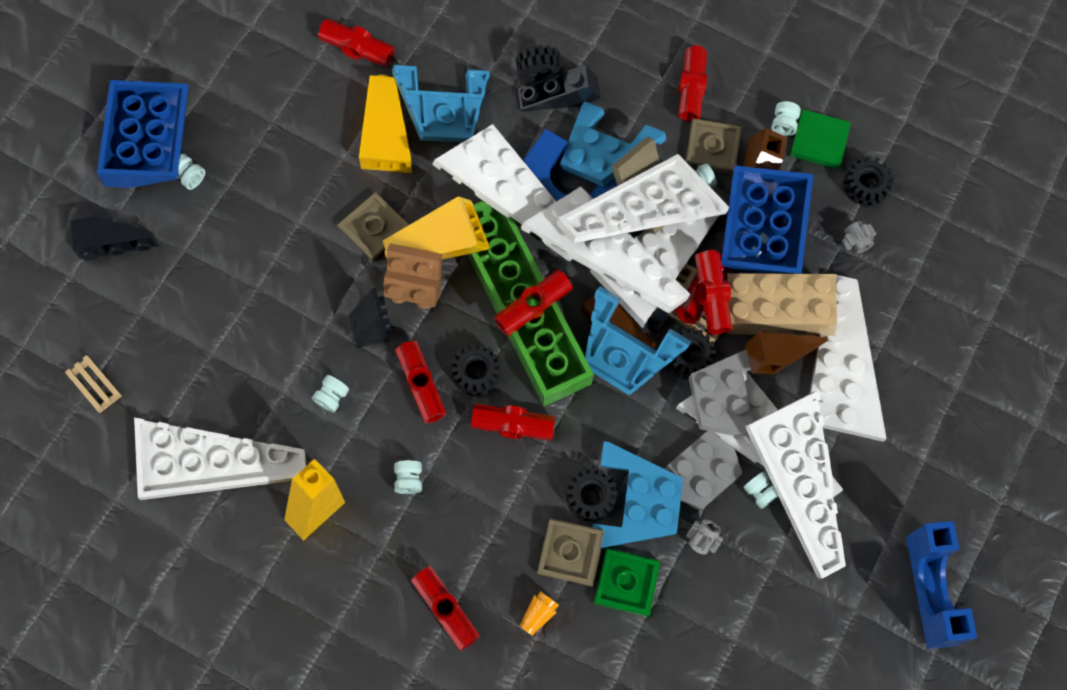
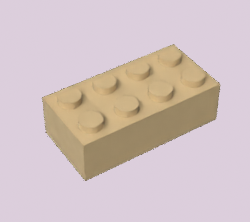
[727,274,837,336]

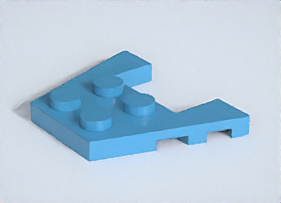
[392,65,490,142]
[560,101,667,187]
[585,286,692,395]
[592,441,683,548]

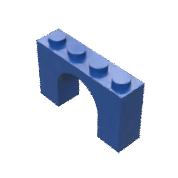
[523,129,617,202]
[906,521,977,649]

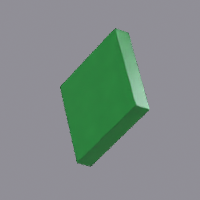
[790,109,851,170]
[594,548,661,618]

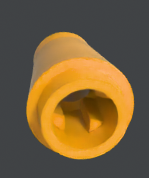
[519,591,559,636]

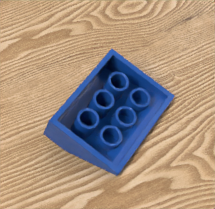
[97,80,189,188]
[721,166,814,274]

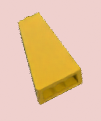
[359,75,412,173]
[383,196,490,259]
[284,459,345,541]

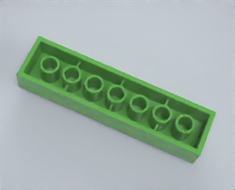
[467,201,594,407]

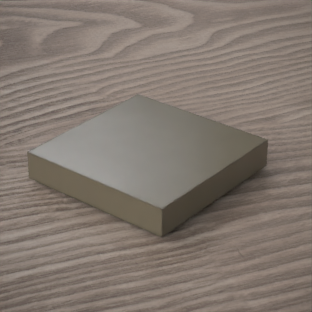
[685,118,742,175]
[612,137,660,186]
[337,192,409,262]
[537,518,605,587]

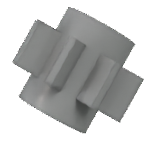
[842,221,877,254]
[687,519,724,555]

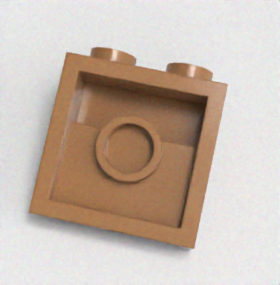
[384,243,442,309]

